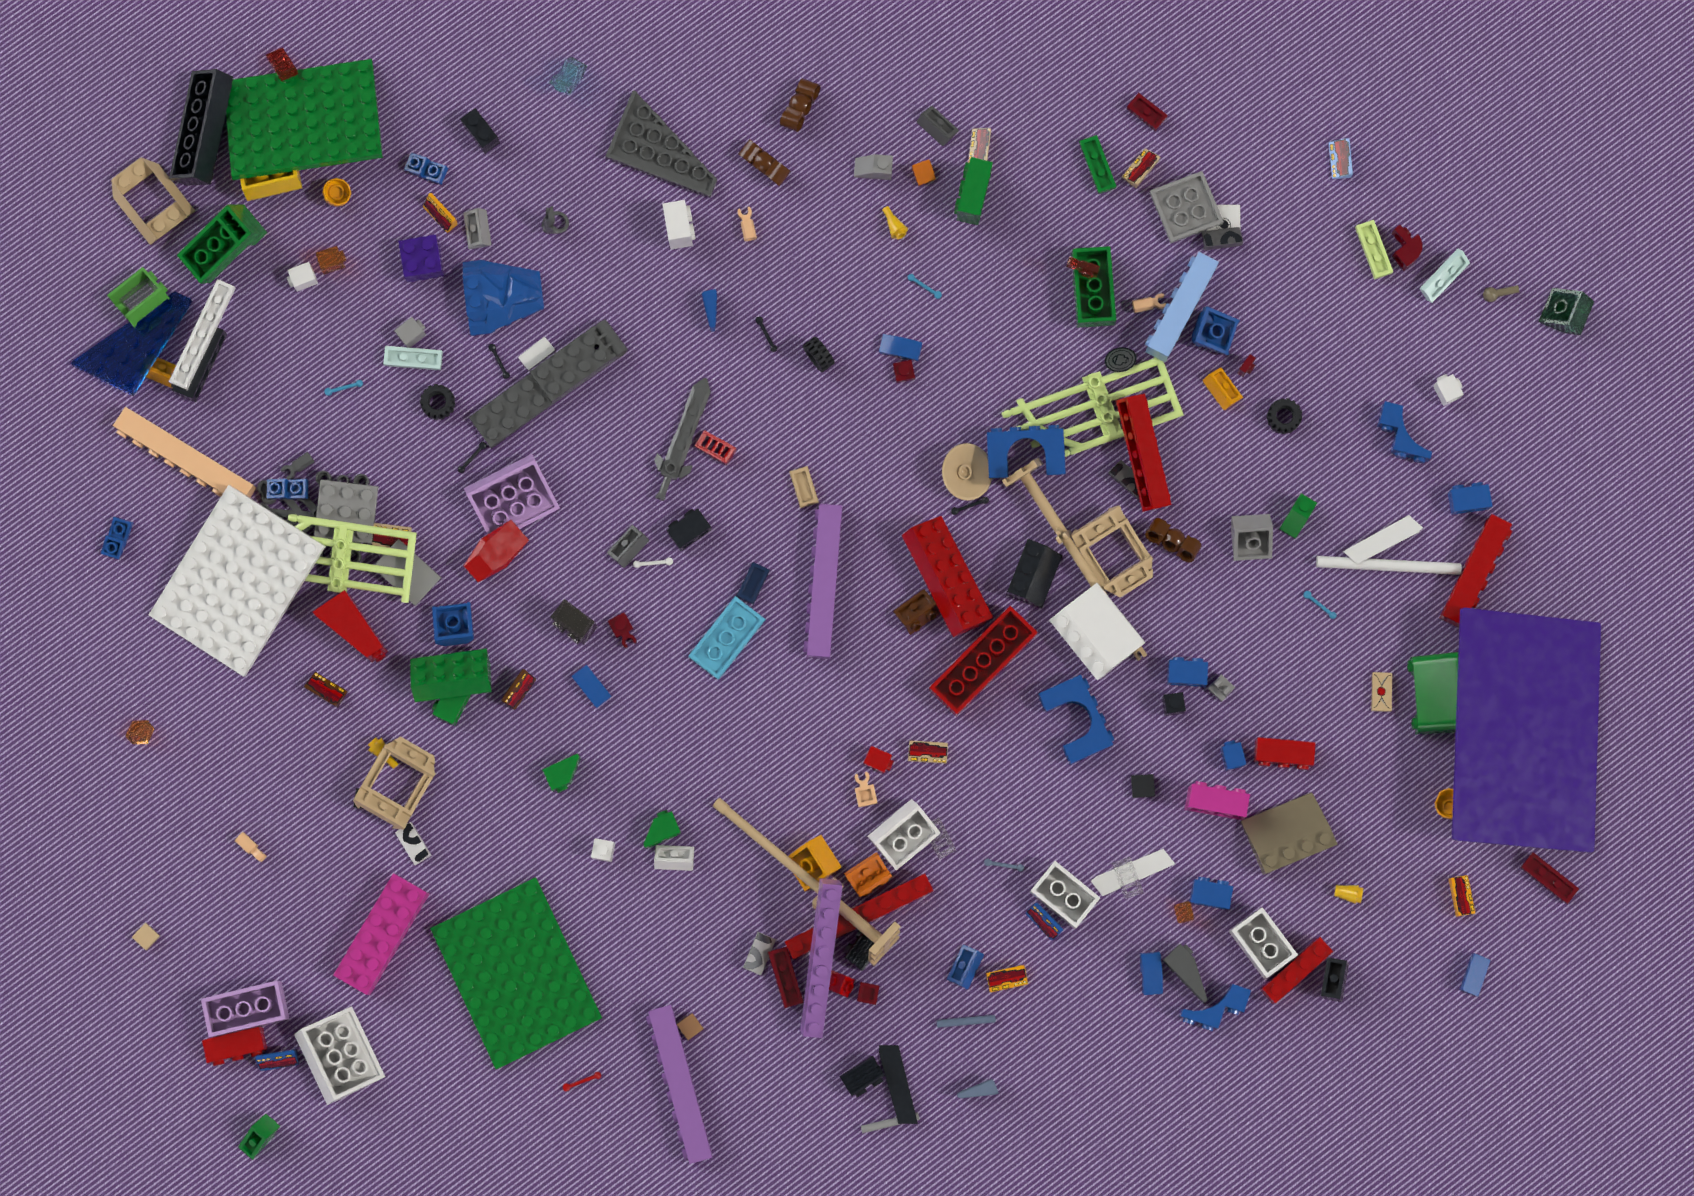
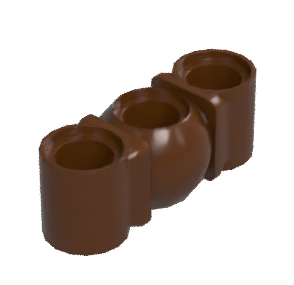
[780,78,821,132]
[738,139,791,186]
[1145,518,1202,563]

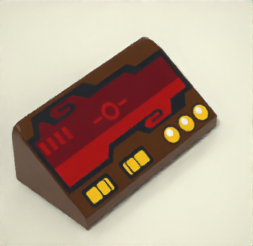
[501,669,536,710]
[304,672,348,708]

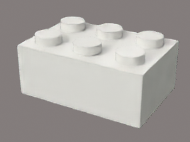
[1030,861,1100,929]
[1229,907,1298,979]

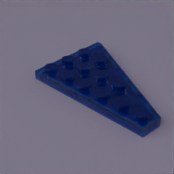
[71,291,193,396]

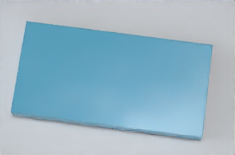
[688,596,766,680]

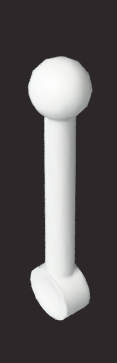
[633,558,673,568]

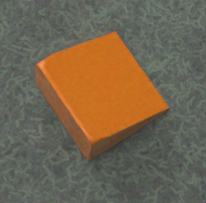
[912,159,936,186]

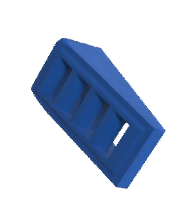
[702,289,717,332]

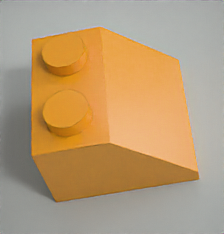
[788,835,842,891]

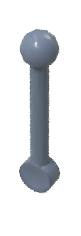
[984,859,1024,872]

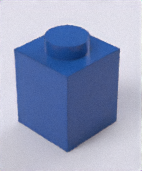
[1220,740,1247,771]

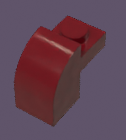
[1391,225,1423,271]

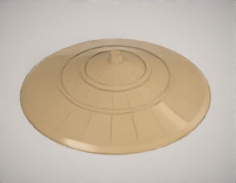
[942,443,992,501]

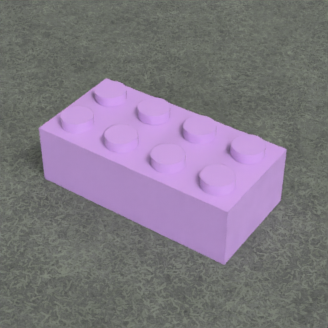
[201,980,289,1038]

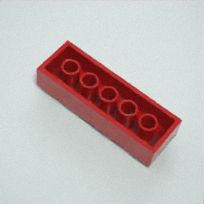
[901,516,993,637]
[929,606,1038,717]

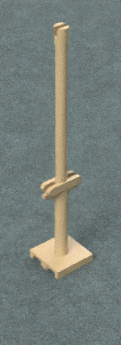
[1002,458,1147,661]
[713,798,901,966]

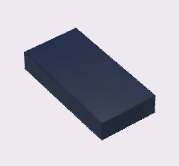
[736,562,770,605]

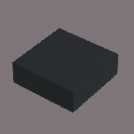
[1131,774,1155,798]

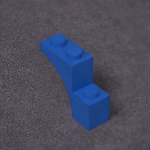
[1377,401,1432,464]
[1179,984,1251,1031]

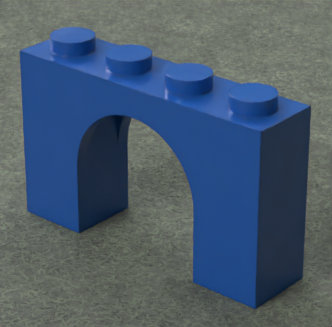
[987,425,1066,479]
[1038,675,1114,765]

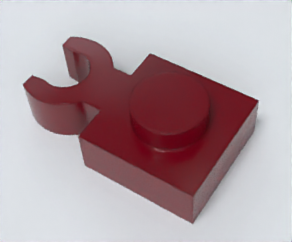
[608,612,637,649]

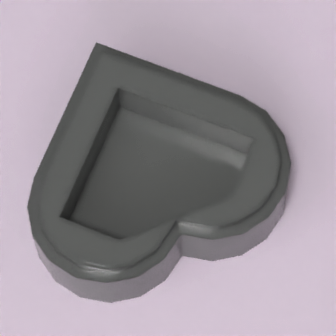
[257,480,277,505]

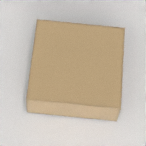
[132,923,160,950]

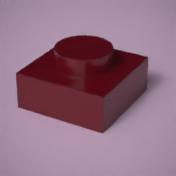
[1237,354,1256,377]
[893,360,915,383]
[857,982,880,1005]

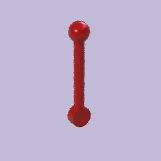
[562,1072,601,1091]

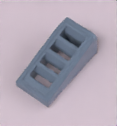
[956,1079,999,1098]

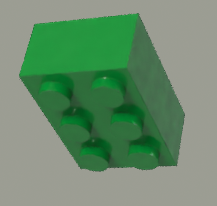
[954,157,993,225]

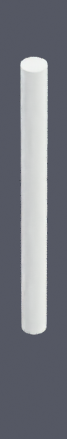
[1316,556,1462,575]

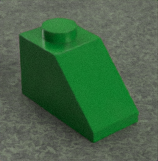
[1279,493,1317,539]
[432,695,471,726]
[542,753,581,793]
[643,810,682,849]
[238,1114,280,1160]

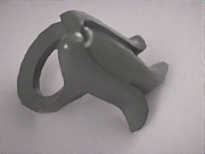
[541,206,569,234]

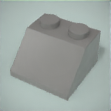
[1231,514,1273,561]

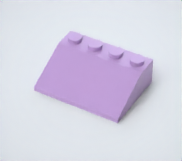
[464,454,560,534]

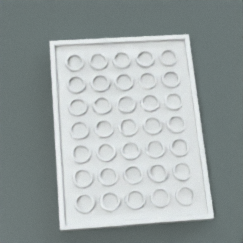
[149,485,326,677]

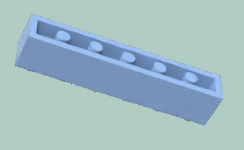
[1145,252,1219,362]

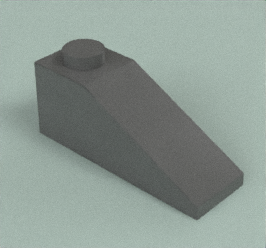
[1162,944,1207,1003]

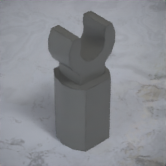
[280,451,315,480]

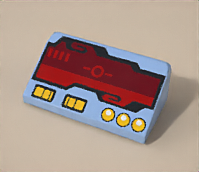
[1329,138,1353,179]

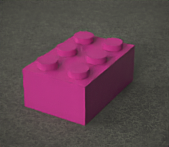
[1185,781,1250,820]

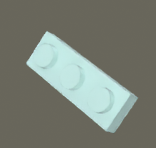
[1420,249,1470,303]
[383,346,443,370]

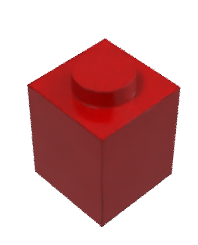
[863,746,894,774]

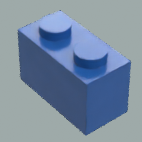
[1448,482,1493,515]
[1167,657,1208,687]
[1189,877,1233,910]

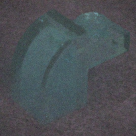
[549,57,588,95]

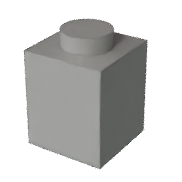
[394,317,426,348]

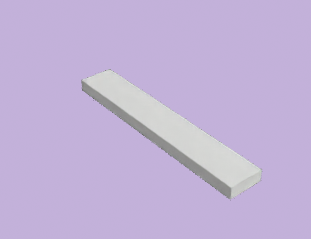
[169,279,236,390]

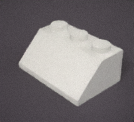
[867,799,940,871]

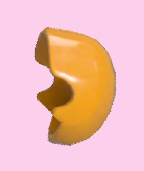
[322,178,351,207]
[1435,788,1453,820]

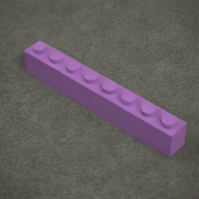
[803,504,842,659]
[800,878,842,1038]
[646,1005,713,1164]

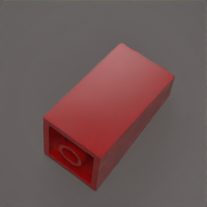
[313,590,388,663]

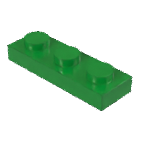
[1079,135,1117,195]

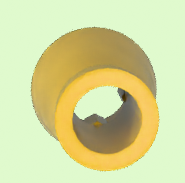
[1334,885,1364,904]

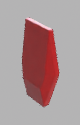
[463,520,529,583]

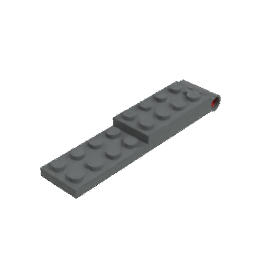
[469,319,628,449]

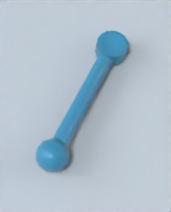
[907,274,942,299]
[324,380,363,396]
[1303,591,1337,619]

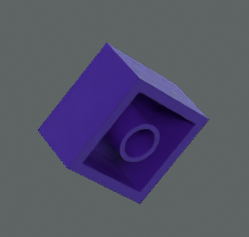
[398,235,444,283]

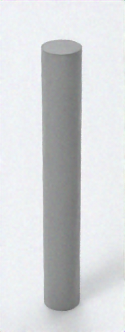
[861,1112,920,1134]

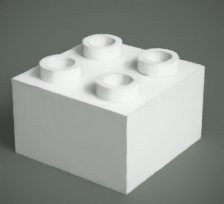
[663,200,696,250]

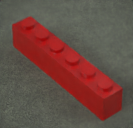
[1116,393,1172,512]
[1439,514,1513,628]

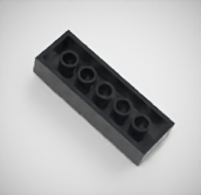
[169,69,233,186]

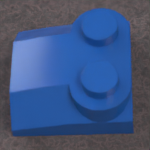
[1192,306,1240,356]
[432,602,474,646]

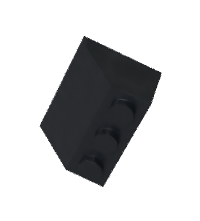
[1006,539,1062,609]

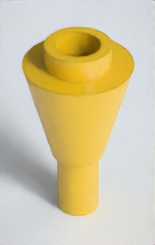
[882,206,908,239]
[368,737,398,769]

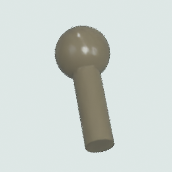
[1483,285,1519,302]

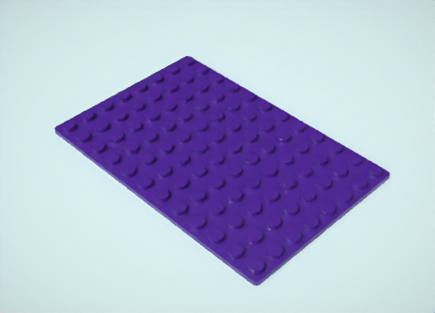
[1452,608,1601,853]

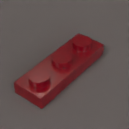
[1520,852,1579,904]
[767,946,804,1009]

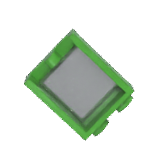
[107,267,170,328]

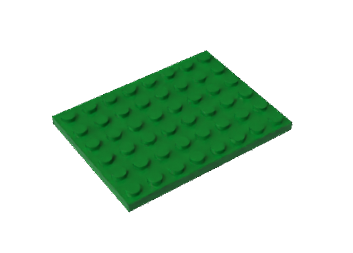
[226,59,383,180]
[430,877,602,1070]

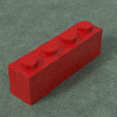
[1260,937,1334,1004]

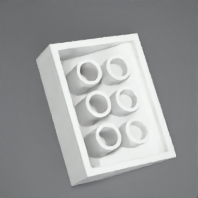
[1049,583,1146,680]
[294,1007,385,1105]

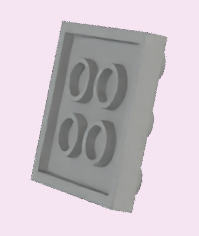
[1149,171,1224,244]
[314,479,379,544]

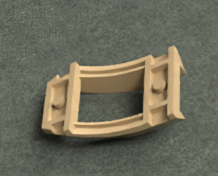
[111,157,195,245]
[1070,505,1153,598]
[353,737,436,830]

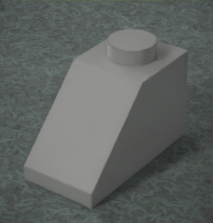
[854,154,893,180]

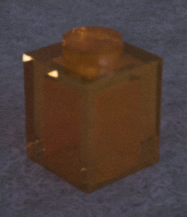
[315,246,347,275]

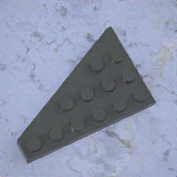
[606,90,717,198]

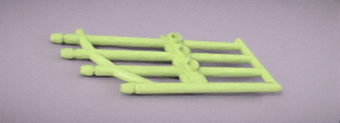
[1001,357,1184,457]
[288,514,417,603]

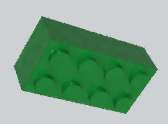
[1071,246,1116,328]
[410,648,492,702]

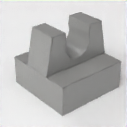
[1208,674,1235,702]

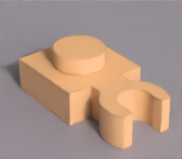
[855,772,878,808]

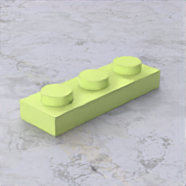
[1355,220,1393,280]

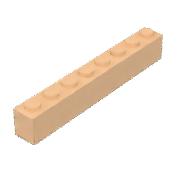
[113,407,256,498]

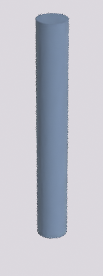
[937,1015,996,1028]

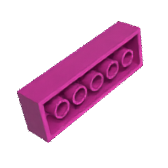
[333,873,429,995]

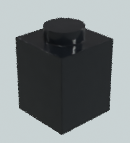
[1162,692,1186,716]

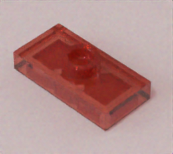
[266,47,298,82]

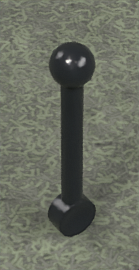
[756,317,777,352]
[488,344,510,379]
[458,442,487,473]
[951,497,989,515]

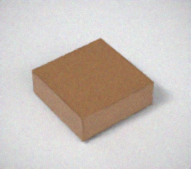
[677,1013,704,1040]

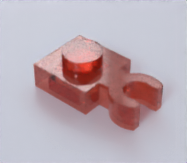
[1066,257,1100,278]

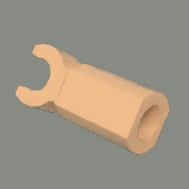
[738,207,757,242]
[1132,293,1166,313]
[235,832,267,862]

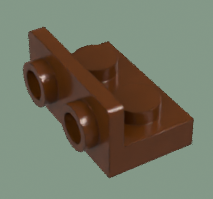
[893,589,940,635]

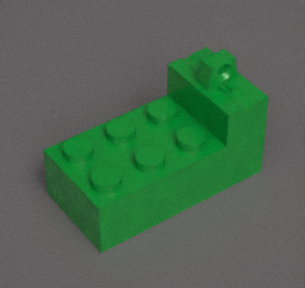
[177,204,267,284]

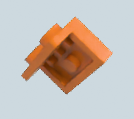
[844,852,892,897]

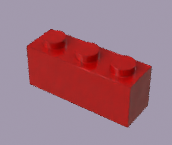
[1254,737,1316,770]
[202,1026,268,1066]

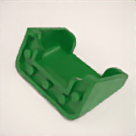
[1407,652,1458,734]

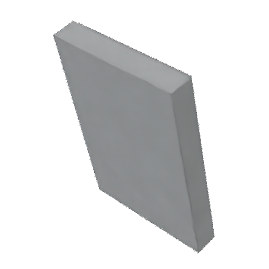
[375,539,442,606]

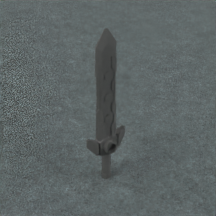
[654,378,711,501]

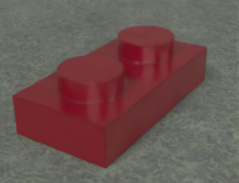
[1126,93,1168,132]

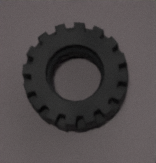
[802,336,835,373]
[420,384,455,420]
[1267,398,1302,434]

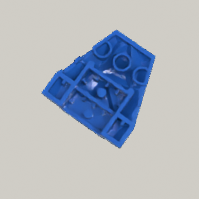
[462,260,544,336]

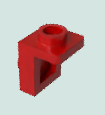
[829,970,855,998]

